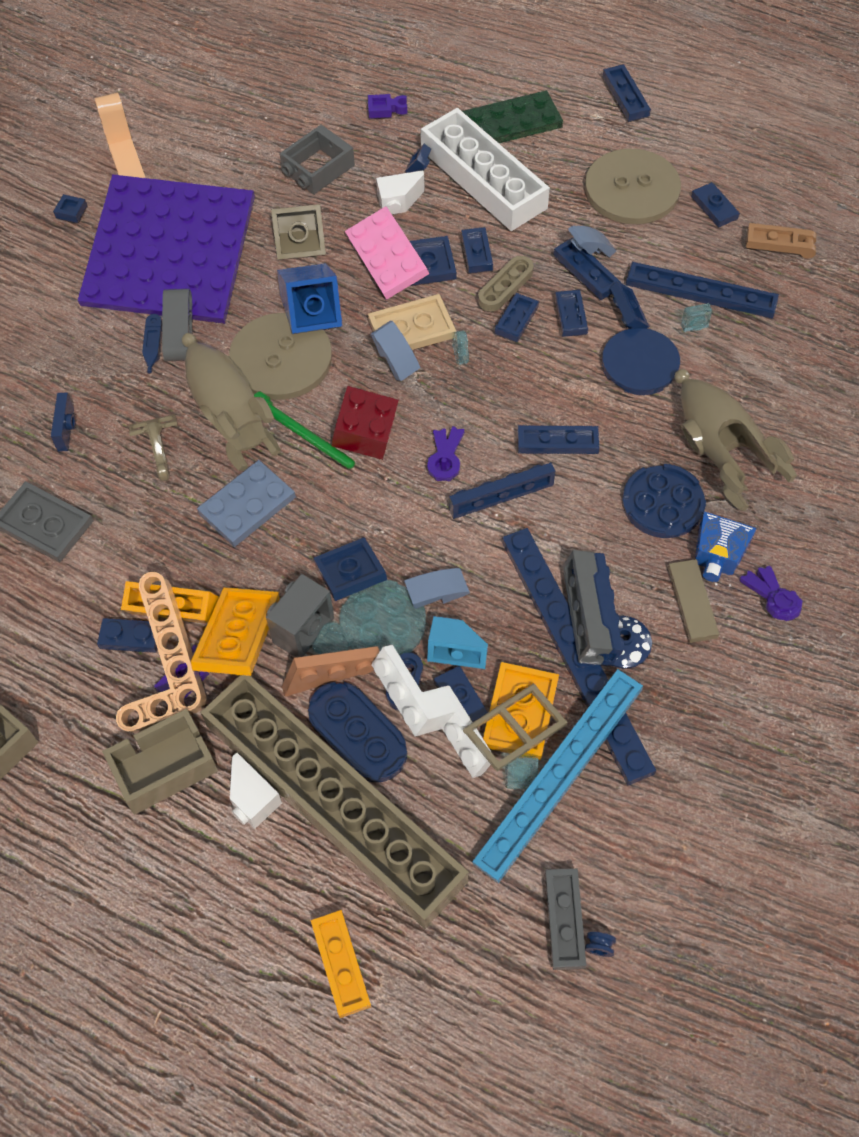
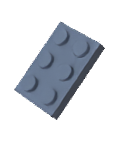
[197,460,296,547]

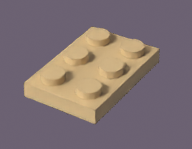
[368,294,456,358]

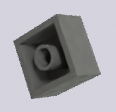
[266,574,334,658]

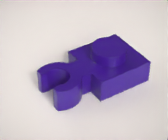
[368,94,407,118]

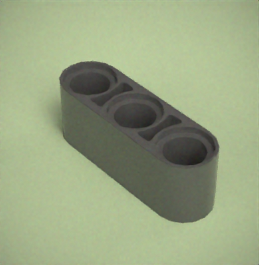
[162,289,192,361]

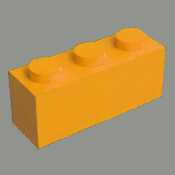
[121,581,219,624]

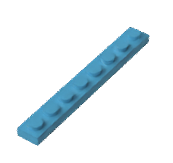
[472,669,643,884]

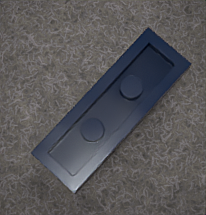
[602,64,651,122]
[553,237,621,300]
[518,425,599,454]

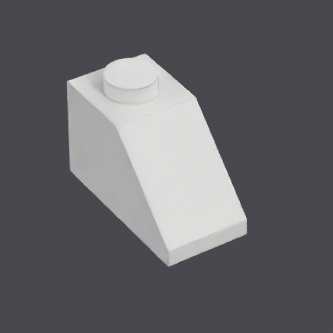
[376,171,424,214]
[230,753,282,829]

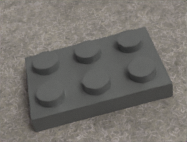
[0,481,93,563]

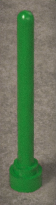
[254,391,355,469]

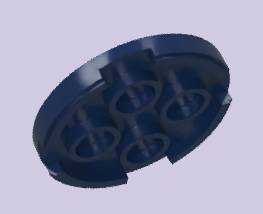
[602,328,680,395]
[622,464,706,538]

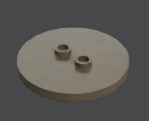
[585,149,681,224]
[229,313,332,400]

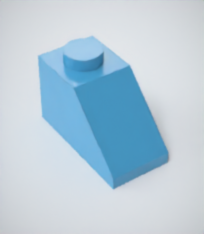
[427,616,488,669]

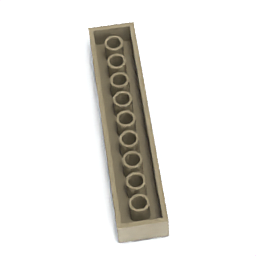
[200,675,469,929]

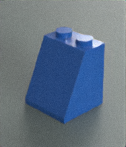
[277,263,342,334]

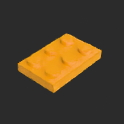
[483,662,559,760]

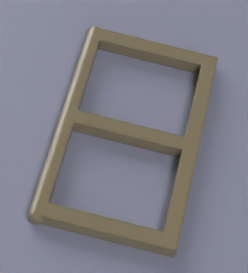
[463,684,568,772]

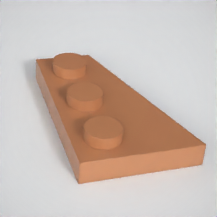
[282,646,380,697]

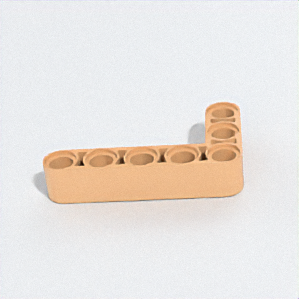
[94,92,145,178]
[116,572,207,733]

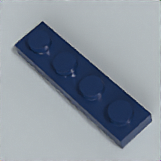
[449,462,556,519]

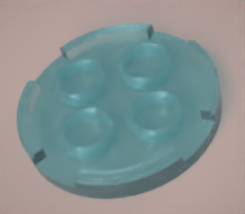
[340,580,426,655]

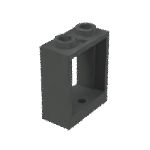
[280,124,355,195]

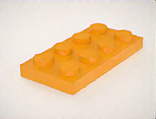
[191,587,280,676]

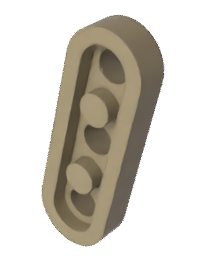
[478,256,534,312]

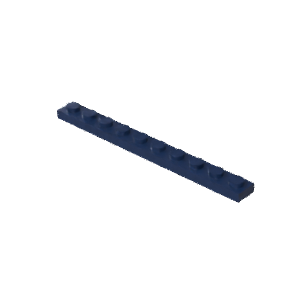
[502,528,656,786]

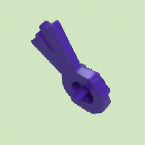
[427,426,464,482]
[740,566,803,621]

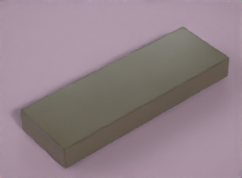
[668,559,719,643]

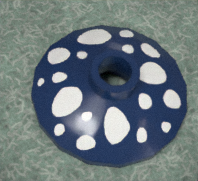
[612,615,652,669]

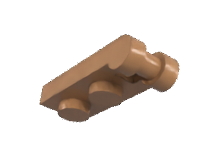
[746,223,817,259]

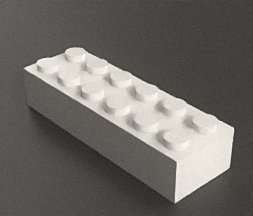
[421,108,550,231]

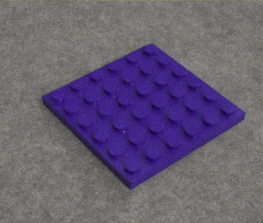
[78,174,255,324]

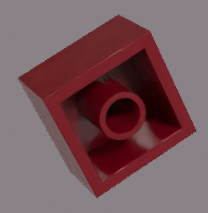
[331,386,399,460]

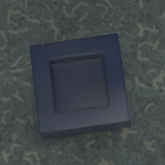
[405,143,431,173]
[53,194,87,223]

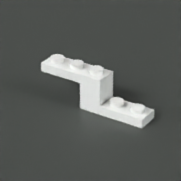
[371,645,491,778]

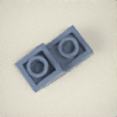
[568,226,617,258]
[371,320,421,381]
[404,568,470,609]

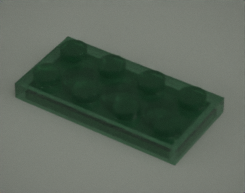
[462,90,563,143]

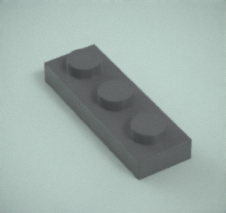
[545,868,586,970]

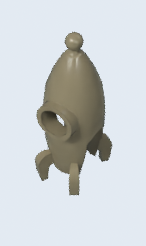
[182,333,281,471]
[674,369,797,511]

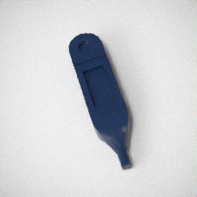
[142,314,162,374]

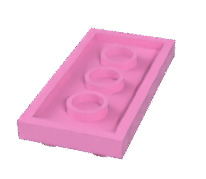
[345,206,429,300]

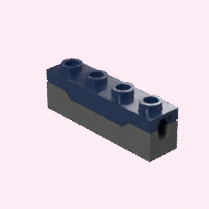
[562,550,624,666]

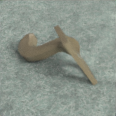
[129,414,177,481]

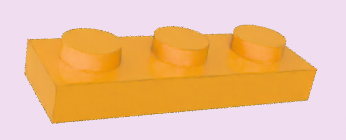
[310,910,371,1018]

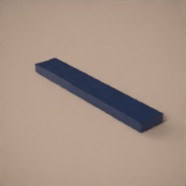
[626,261,779,319]

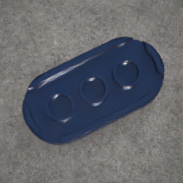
[308,682,407,783]

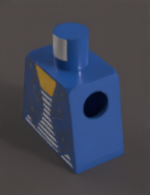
[695,511,756,582]

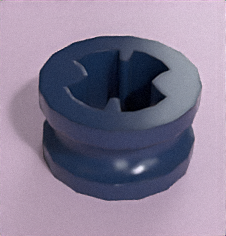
[585,932,616,957]

